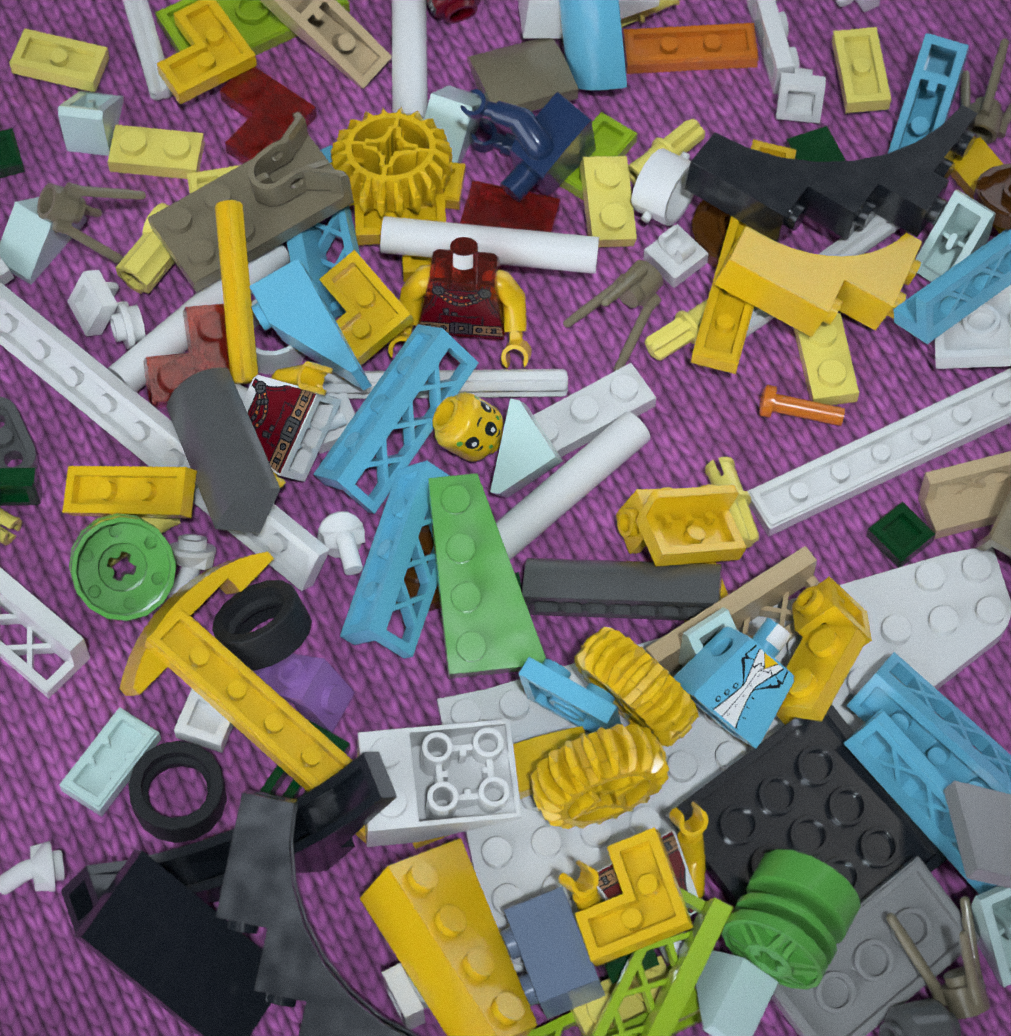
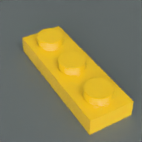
[62,466,197,518]

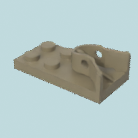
[148,112,354,293]

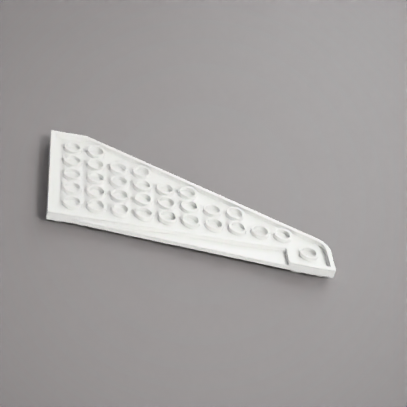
[437,547,1011,980]

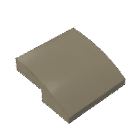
[467,38,578,111]

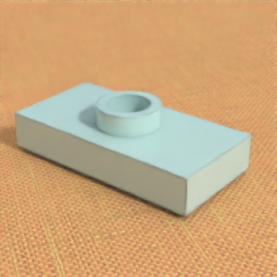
[59,707,161,817]

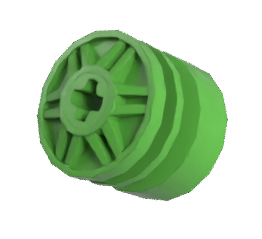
[69,513,176,621]
[722,849,861,990]

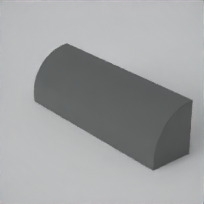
[166,368,280,533]
[522,558,722,620]

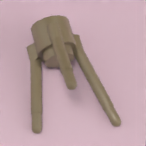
[961,38,1011,144]
[37,182,146,264]
[563,260,663,372]
[886,896,991,1019]

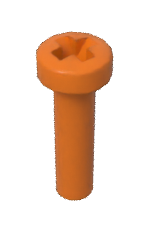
[759,384,845,426]

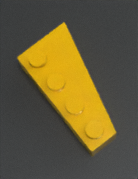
[359,838,538,1036]

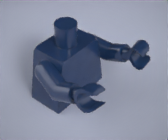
[460,89,596,202]

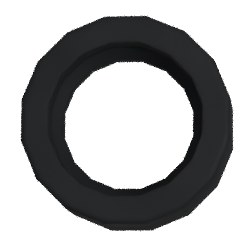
[212,580,312,670]
[128,741,227,843]

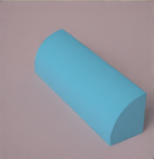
[559,0,627,90]

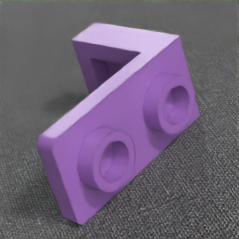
[252,654,355,733]

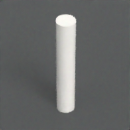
[392,0,428,120]
[380,216,599,274]
[107,244,290,392]
[496,411,651,560]

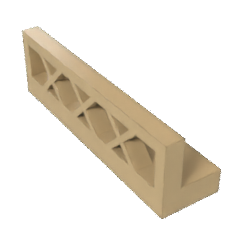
[918,451,1011,539]
[645,546,820,673]

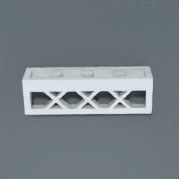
[0,567,90,699]

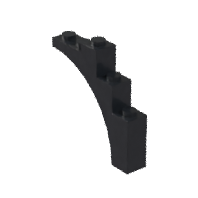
[685,105,978,242]
[61,752,397,934]
[216,789,420,1036]

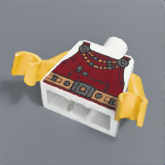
[235,361,342,488]
[558,801,708,964]

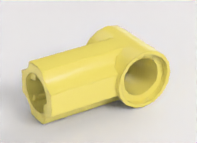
[116,203,175,294]

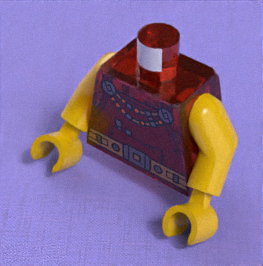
[388,237,532,368]

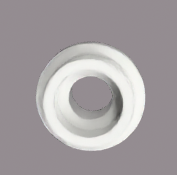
[110,303,145,349]

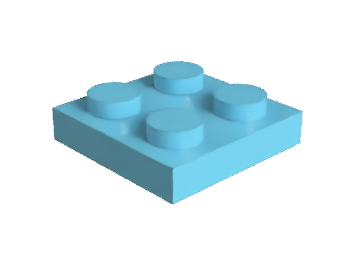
[519,657,621,734]

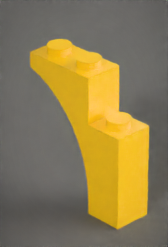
[714,226,922,337]

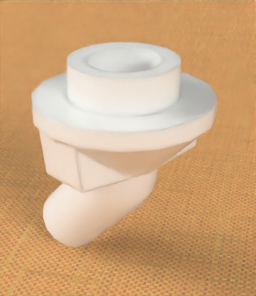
[317,511,365,575]
[168,534,216,597]
[0,841,64,895]

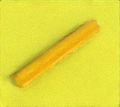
[215,200,258,385]

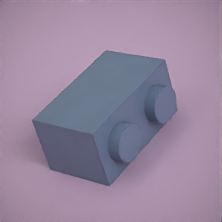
[501,887,606,1019]

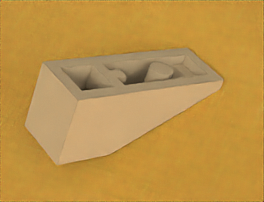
[260,0,392,89]

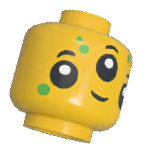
[432,392,503,462]

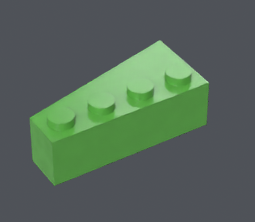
[428,473,546,679]

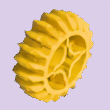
[330,107,452,217]
[574,627,699,747]
[531,724,669,829]

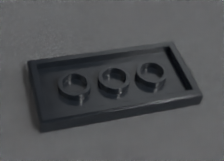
[74,850,271,1036]

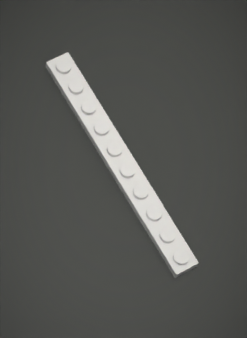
[0,282,330,591]

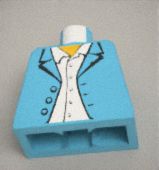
[673,618,794,748]

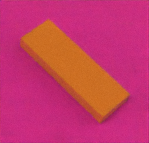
[623,23,758,74]

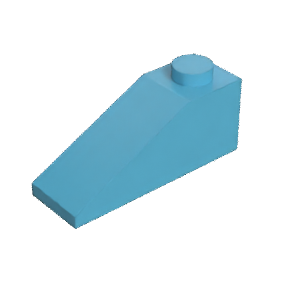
[888,33,969,153]
[249,258,372,390]

